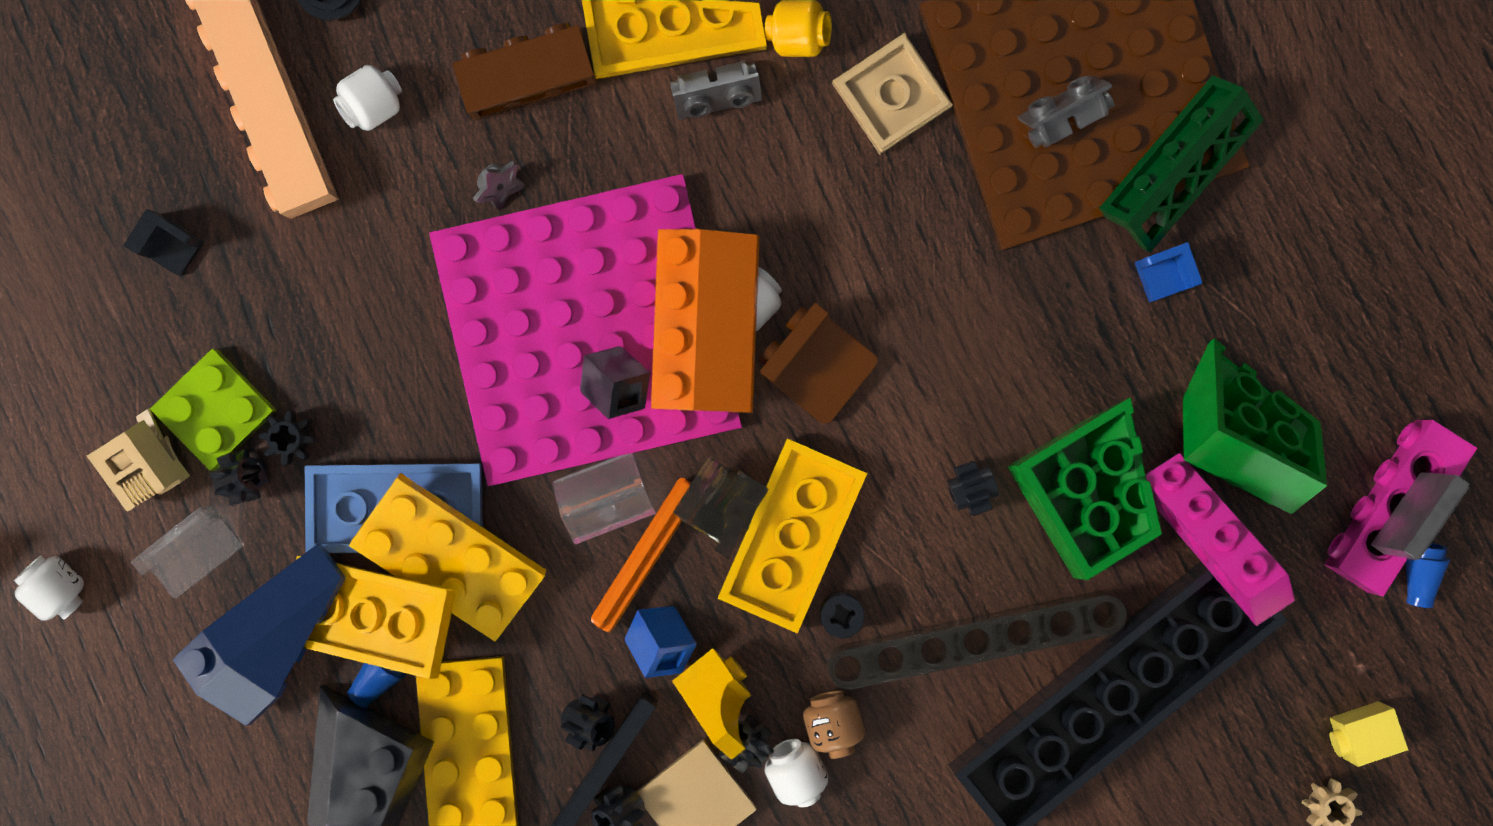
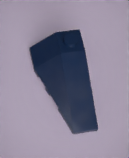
[172,544,346,726]

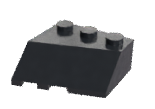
[307,685,434,826]

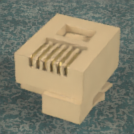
[87,408,190,512]

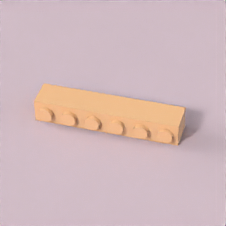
[185,0,339,219]

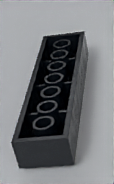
[948,561,1287,826]

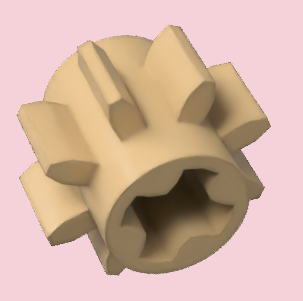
[1302,778,1362,826]

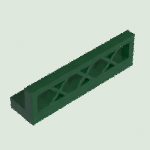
[1099,75,1264,253]

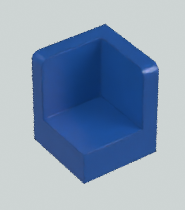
[1135,242,1202,302]
[625,606,697,678]

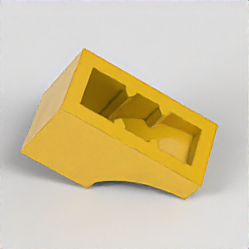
[672,648,751,760]

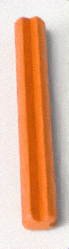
[591,478,700,632]

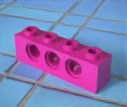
[1324,420,1477,597]
[1146,453,1295,626]

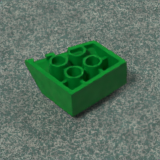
[1183,338,1327,514]
[1007,397,1162,580]

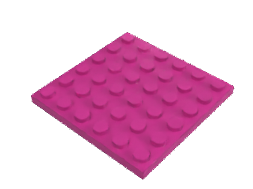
[429,174,742,486]

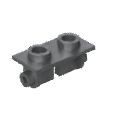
[670,60,762,120]
[1017,75,1114,148]

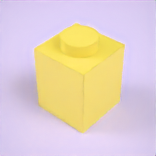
[1329,701,1408,767]

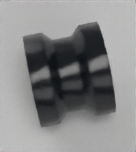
[819,591,865,639]

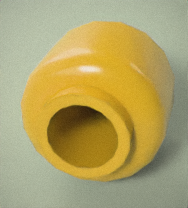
[765,0,832,57]

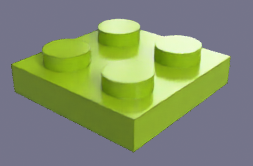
[150,348,277,471]

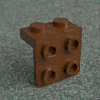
[758,302,877,424]

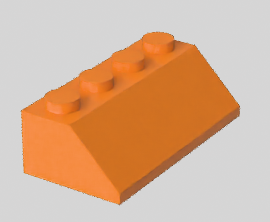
[651,229,760,413]

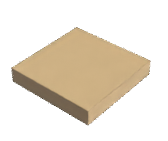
[832,33,953,155]
[636,739,757,826]

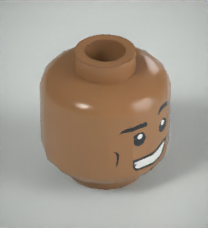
[803,690,865,759]

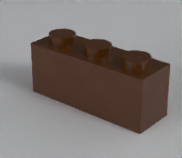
[452,23,597,121]

